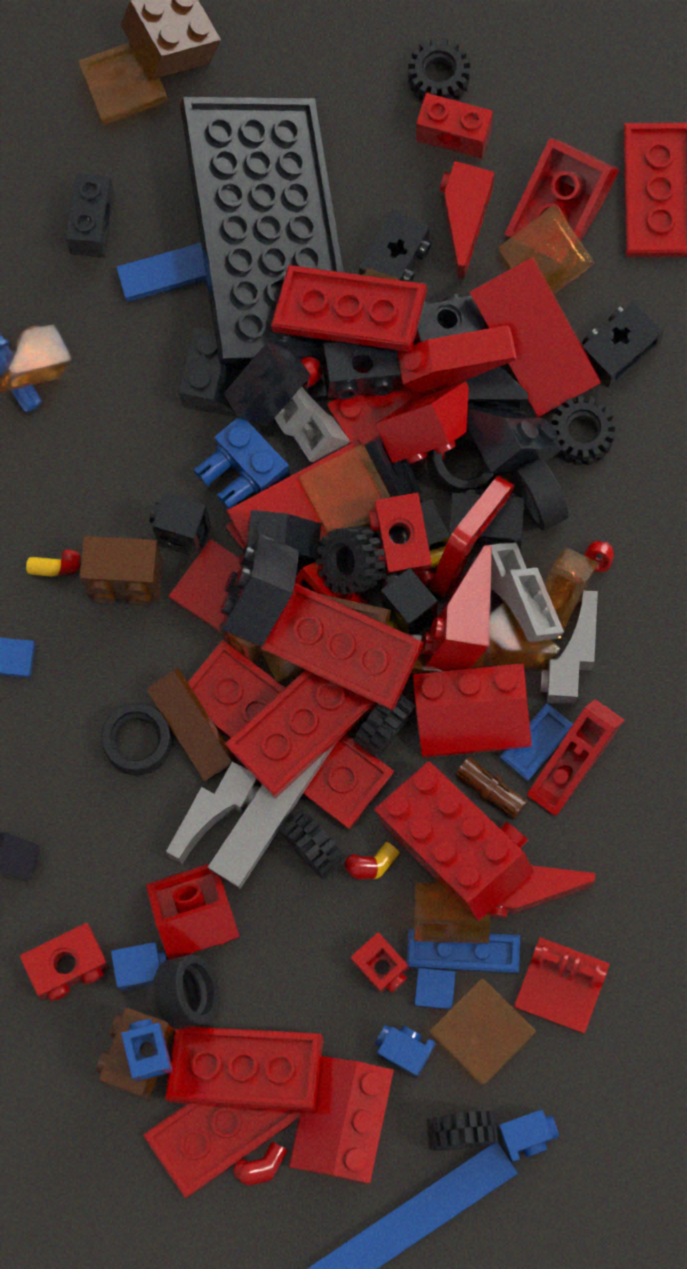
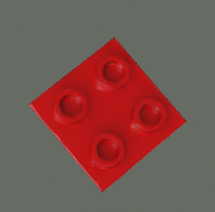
[514,937,610,1034]

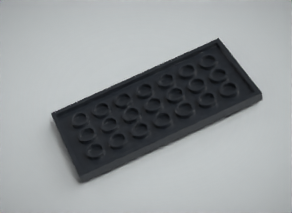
[180,97,344,364]

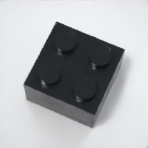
[220,534,299,646]

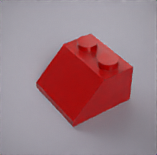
[375,381,469,464]
[146,863,240,960]

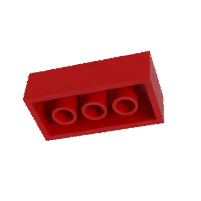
[374,761,534,922]

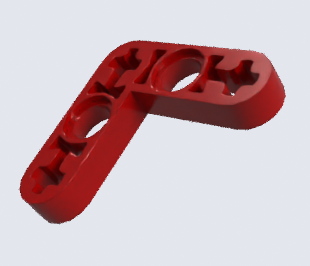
[429,476,514,600]

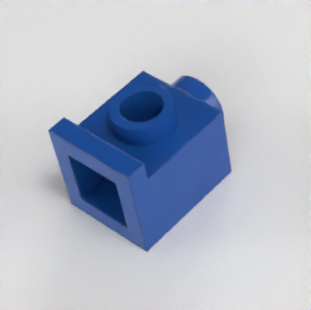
[121,1019,173,1082]
[375,1025,436,1079]
[498,1109,560,1164]

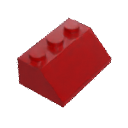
[413,663,532,758]
[288,1056,394,1184]

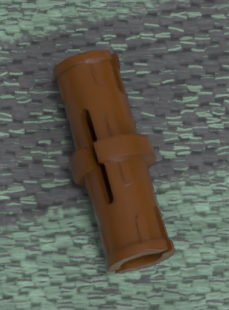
[455,756,528,820]

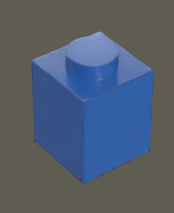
[111,942,168,992]

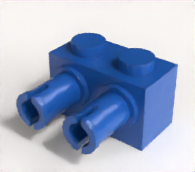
[193,417,290,510]

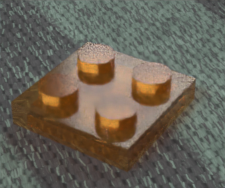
[78,42,168,125]
[498,205,595,294]
[298,444,391,536]
[430,978,536,1086]

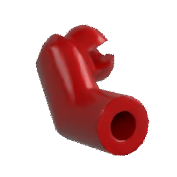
[234,1142,288,1186]

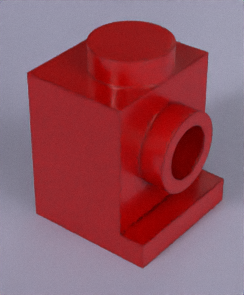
[350,932,409,994]

